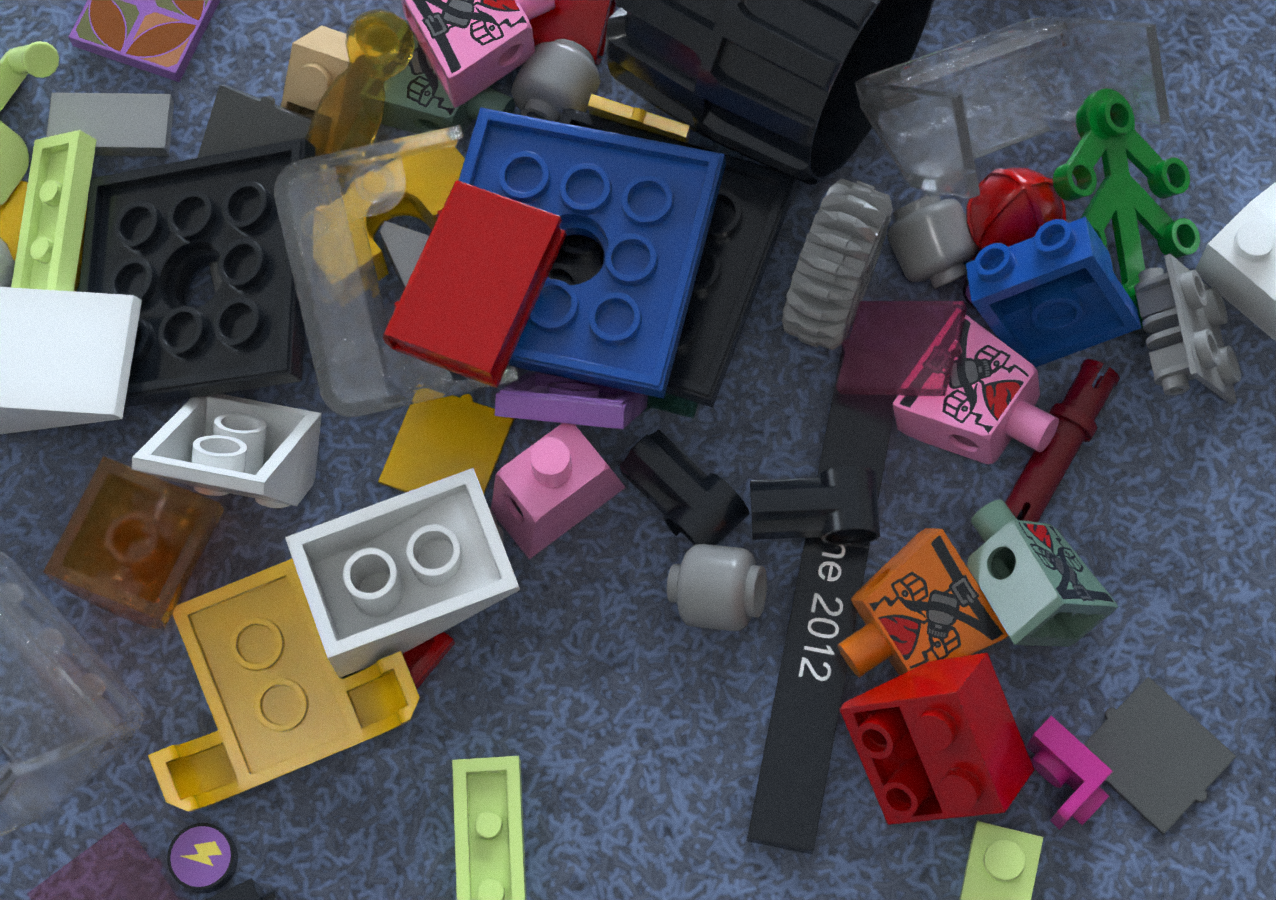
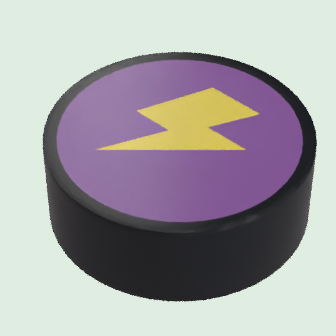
[167,823,238,893]

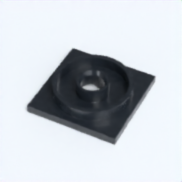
[548,108,798,408]
[79,138,316,407]

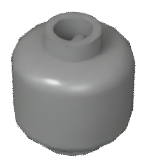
[511,39,601,122]
[887,192,978,289]
[667,544,767,631]

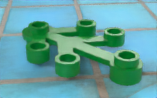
[1053,88,1200,328]

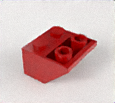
[839,652,1034,825]

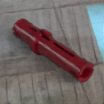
[1005,359,1120,522]

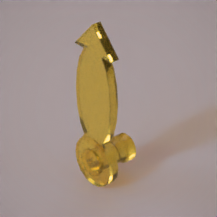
[306,9,415,208]

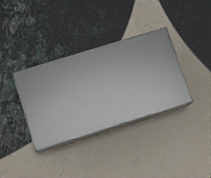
[46,92,174,156]

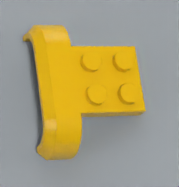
[148,559,420,812]

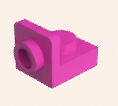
[1026,716,1113,830]

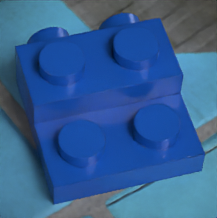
[966,216,1141,367]

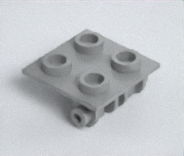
[1134,254,1241,404]

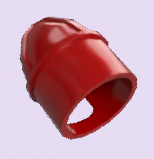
[966,168,1066,260]

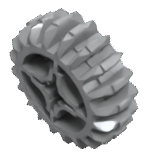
[782,178,893,350]

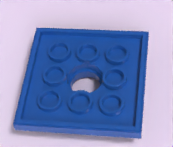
[458,107,726,399]

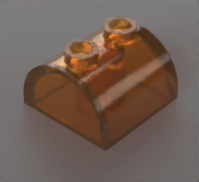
[43,456,224,629]

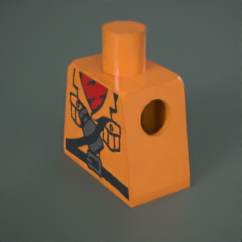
[837,528,1008,678]

